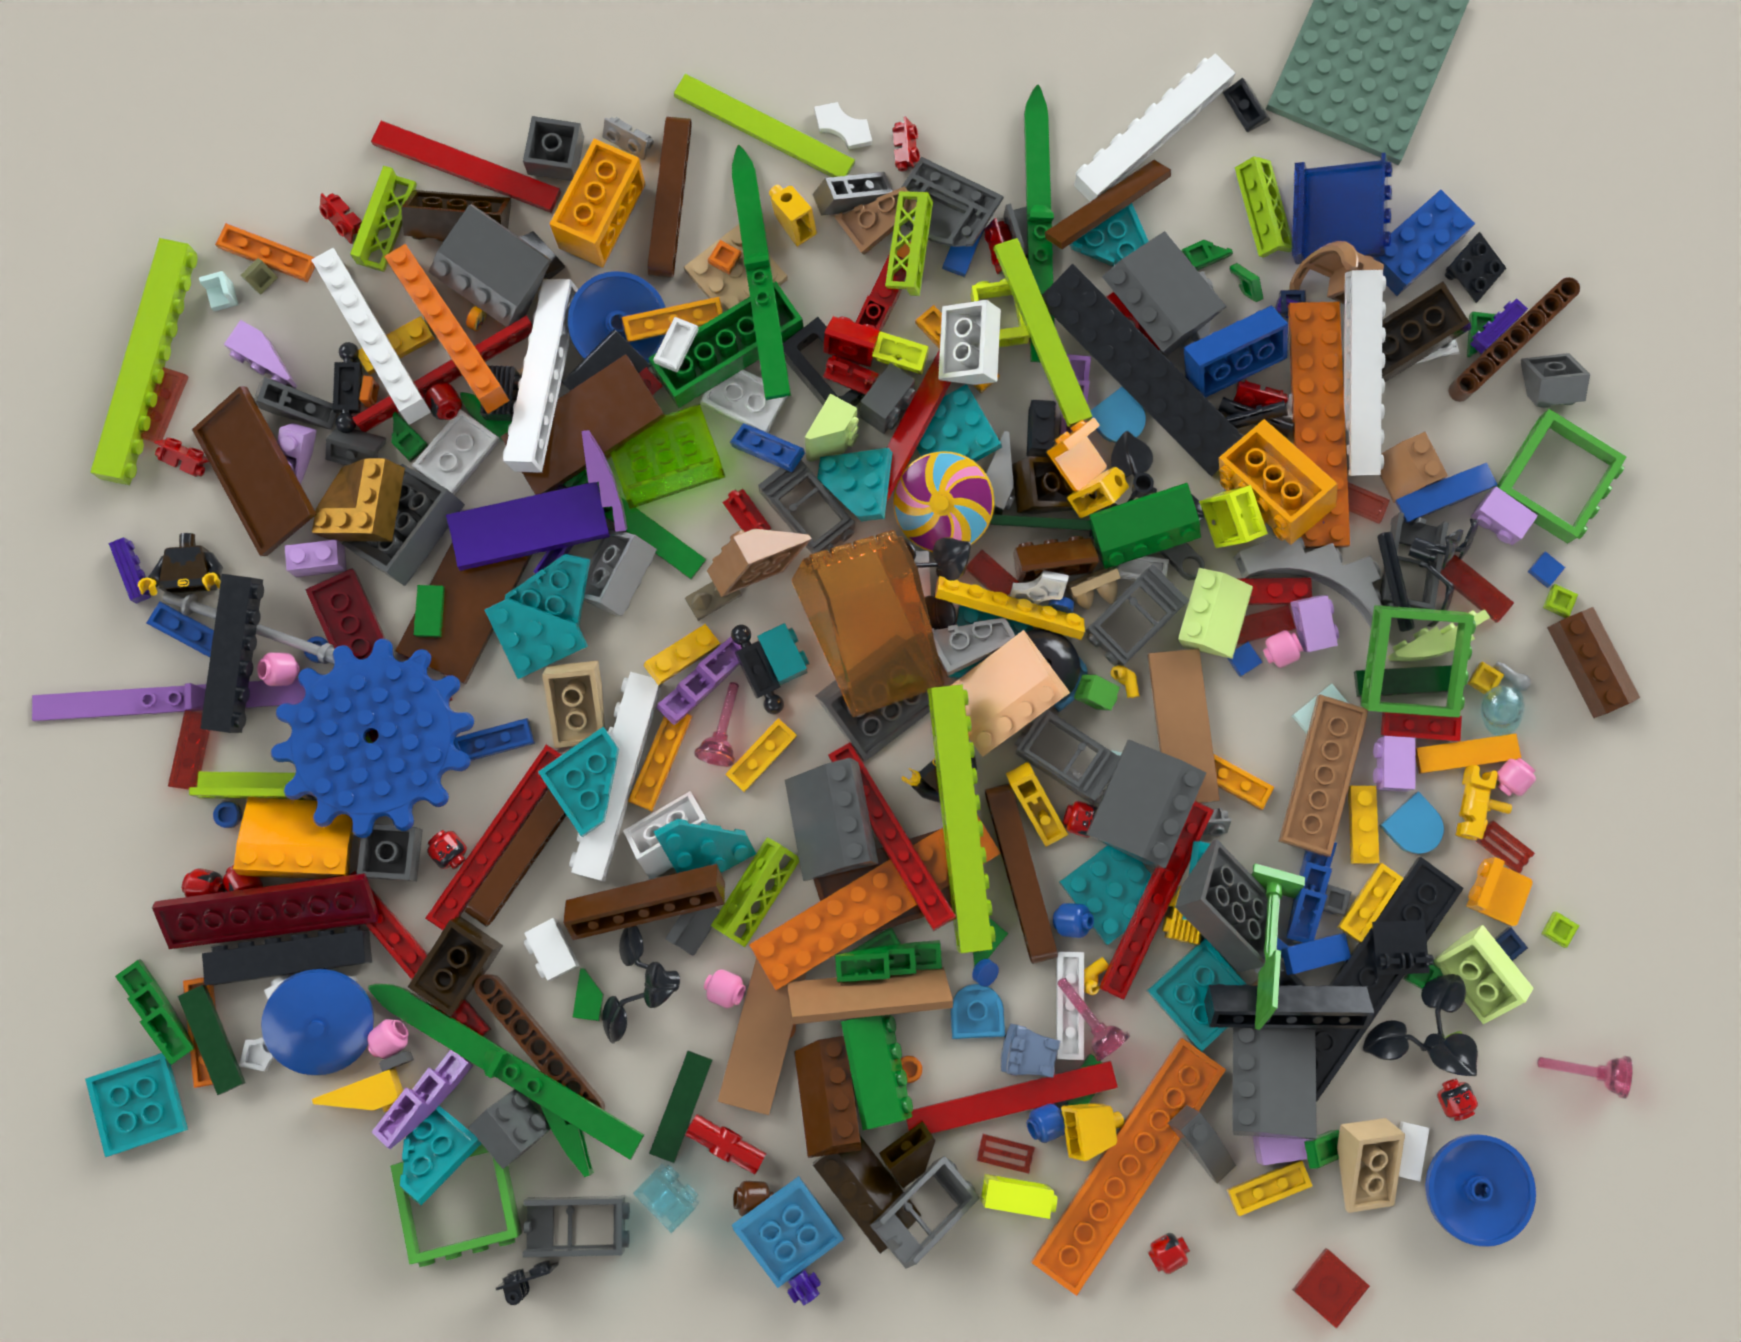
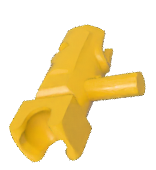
[1455,765,1512,840]

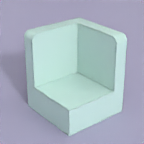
[199,271,238,312]

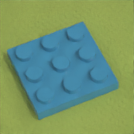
[732,1176,844,1288]

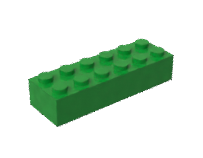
[649,281,804,409]

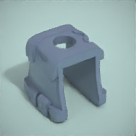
[1000,1023,1061,1077]

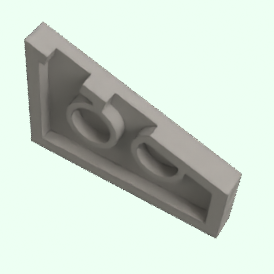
[925,618,1015,676]

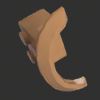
[1289,241,1384,304]

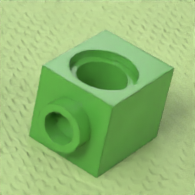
[1074,675,1120,711]

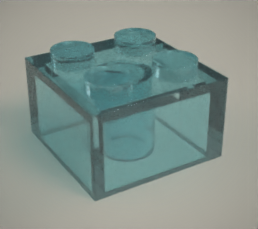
[633,1164,699,1233]

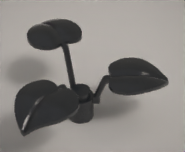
[1089,431,1205,540]
[1408,519,1479,627]
[883,537,971,630]
[602,925,680,1044]
[1363,974,1478,1076]

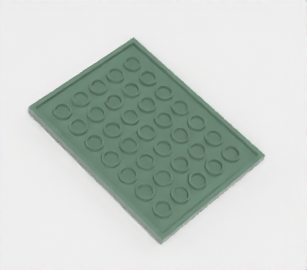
[1266,0,1469,165]

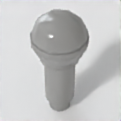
[1494,661,1531,691]

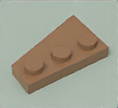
[834,186,917,255]

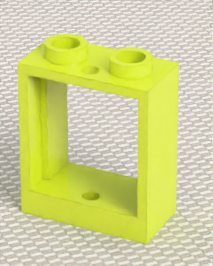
[970,278,1030,348]
[872,332,929,375]
[1199,485,1268,548]
[980,1174,1057,1219]

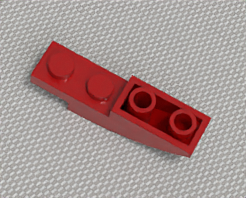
[855,253,908,331]

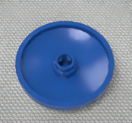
[568,271,666,363]
[261,969,374,1075]
[1425,1134,1536,1247]

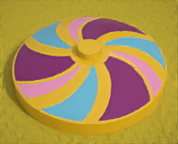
[893,451,995,552]

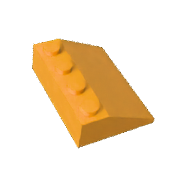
[233,797,353,879]

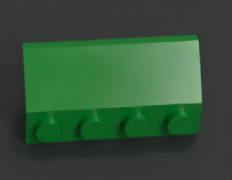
[1089,483,1201,569]
[841,1014,913,1130]

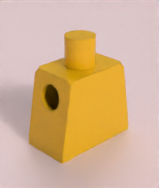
[769,185,817,246]
[1067,467,1129,518]
[1061,1103,1124,1161]

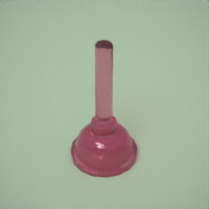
[694,682,739,767]
[1057,978,1130,1062]
[1537,1056,1633,1099]

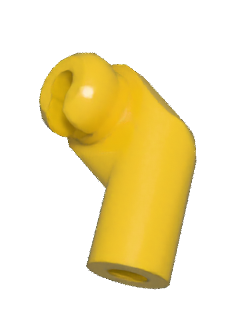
[1110,665,1140,699]
[1084,957,1109,995]

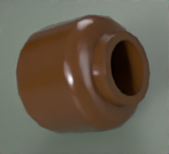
[733,1181,774,1217]

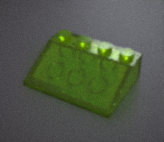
[611,404,725,509]

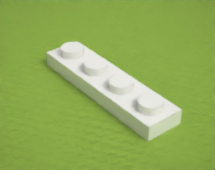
[1056,952,1084,1060]

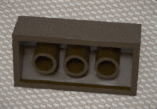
[401,190,511,242]
[813,1135,921,1254]

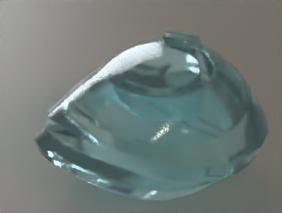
[1481,686,1525,736]

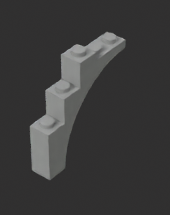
[1234,537,1392,630]

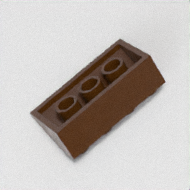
[1547,607,1640,718]
[794,1036,862,1158]

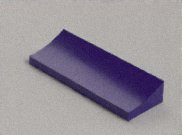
[446,482,610,571]

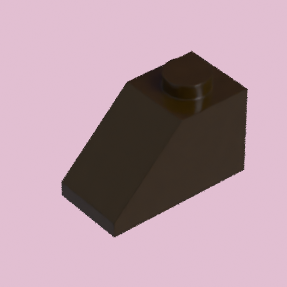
[879,1121,936,1188]

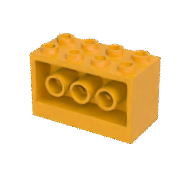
[549,138,646,268]
[1219,419,1338,545]

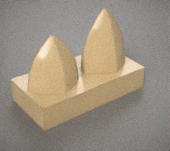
[1066,567,1120,609]

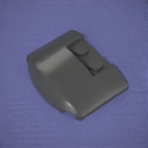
[901,157,1004,247]

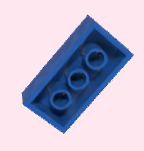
[1368,189,1476,296]
[1184,305,1288,397]

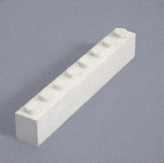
[1074,53,1235,202]
[312,248,431,425]
[1344,270,1386,476]
[503,279,579,472]
[569,672,663,882]

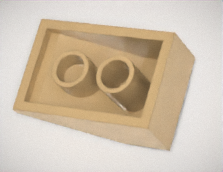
[542,661,605,748]
[1337,1118,1405,1213]

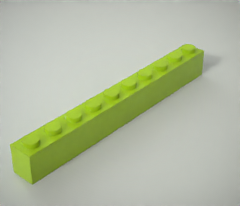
[90,238,198,486]
[927,684,995,953]

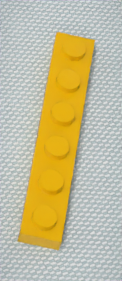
[935,576,1085,640]

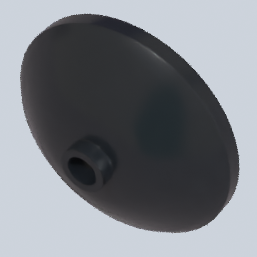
[1026,629,1080,701]

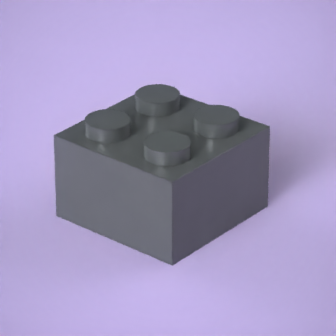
[523,116,584,181]
[860,362,916,434]
[357,824,423,882]
[469,1089,551,1169]

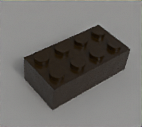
[1382,281,1472,382]

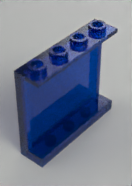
[1292,153,1393,264]

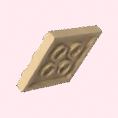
[684,224,788,312]

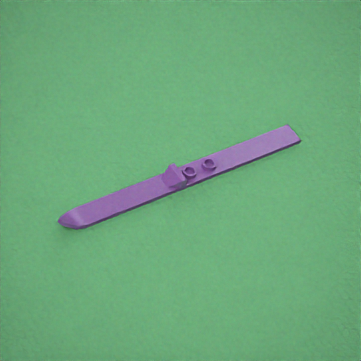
[32,678,305,721]

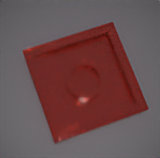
[1292,1248,1370,1329]

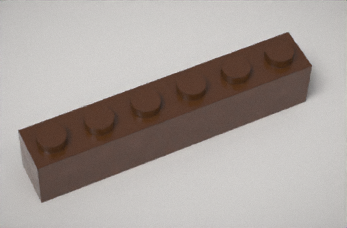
[563,864,725,940]

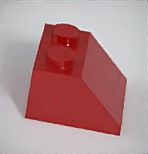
[823,316,881,367]

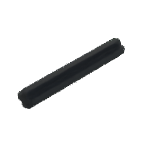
[1377,532,1415,632]

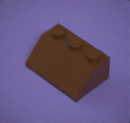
[1013,536,1099,583]

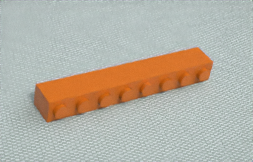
[384,244,510,414]

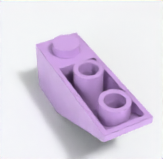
[224,320,297,389]
[277,423,317,484]

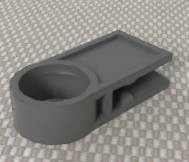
[1159,542,1205,580]

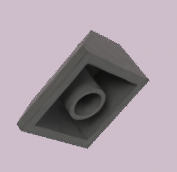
[1521,353,1590,408]

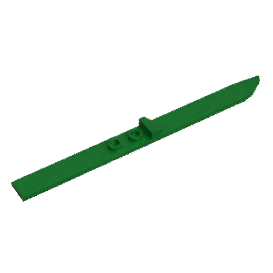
[1024,85,1055,363]
[732,145,791,400]
[460,392,706,580]
[368,984,644,1160]

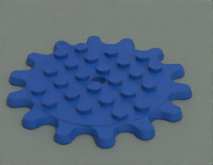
[271,638,474,838]

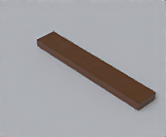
[1045,159,1171,249]

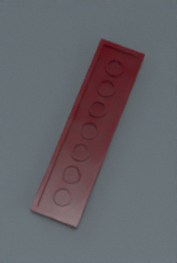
[305,568,386,743]
[152,873,379,949]

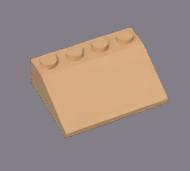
[950,630,1070,757]

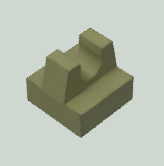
[240,258,278,295]

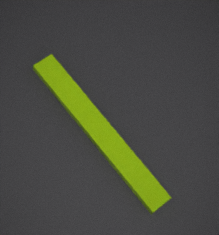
[674,73,855,177]
[994,238,1093,427]

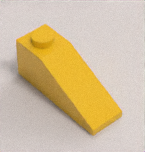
[1006,762,1068,847]
[312,1068,403,1113]

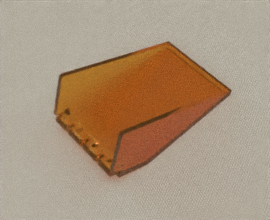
[792,530,945,717]

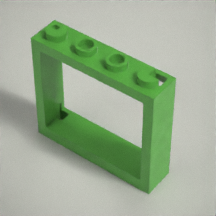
[1496,409,1627,544]
[1360,605,1476,717]
[390,1144,522,1267]

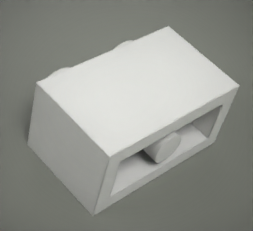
[524,918,580,981]

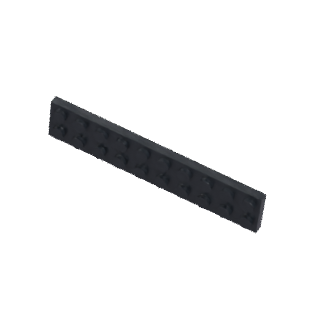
[1042,263,1244,477]
[1304,857,1464,1102]

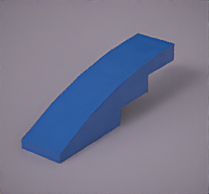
[1395,463,1498,524]
[1286,842,1337,943]

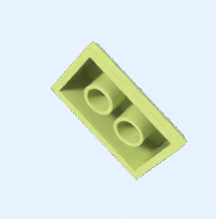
[805,394,859,462]
[1178,568,1253,659]
[1434,925,1534,1024]

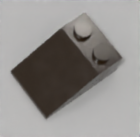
[1012,456,1095,514]
[408,916,503,1017]

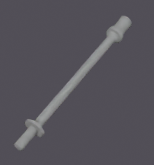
[163,591,335,664]

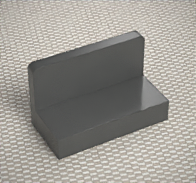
[1003,203,1028,258]
[325,427,386,465]
[665,907,720,955]

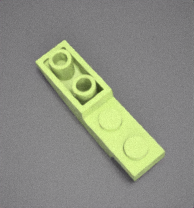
[1387,609,1490,662]

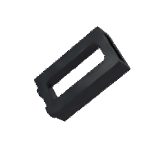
[783,317,865,407]

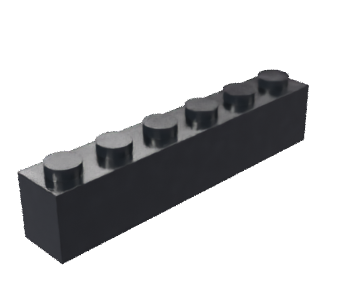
[200,574,264,733]
[202,926,372,986]
[1204,984,1374,1029]

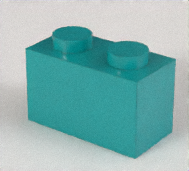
[757,623,810,685]

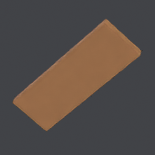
[1147,649,1220,803]
[1278,694,1369,857]
[717,958,807,1115]
[787,967,953,1024]

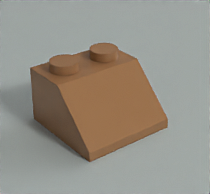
[1380,432,1448,503]

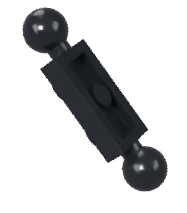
[332,342,362,433]
[731,624,784,714]

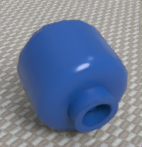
[1053,903,1094,938]
[1026,1104,1065,1143]

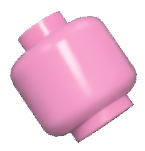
[1263,630,1303,668]
[257,652,300,686]
[1497,758,1536,796]
[704,969,745,1008]
[367,1019,409,1059]

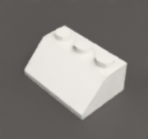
[938,300,1001,385]
[623,791,710,880]

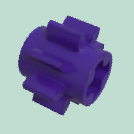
[787,1270,821,1306]

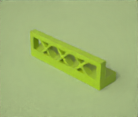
[1234,156,1295,258]
[350,165,417,272]
[885,191,933,296]
[189,771,304,800]
[711,837,799,947]

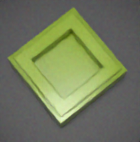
[1543,584,1578,618]
[1541,912,1579,948]

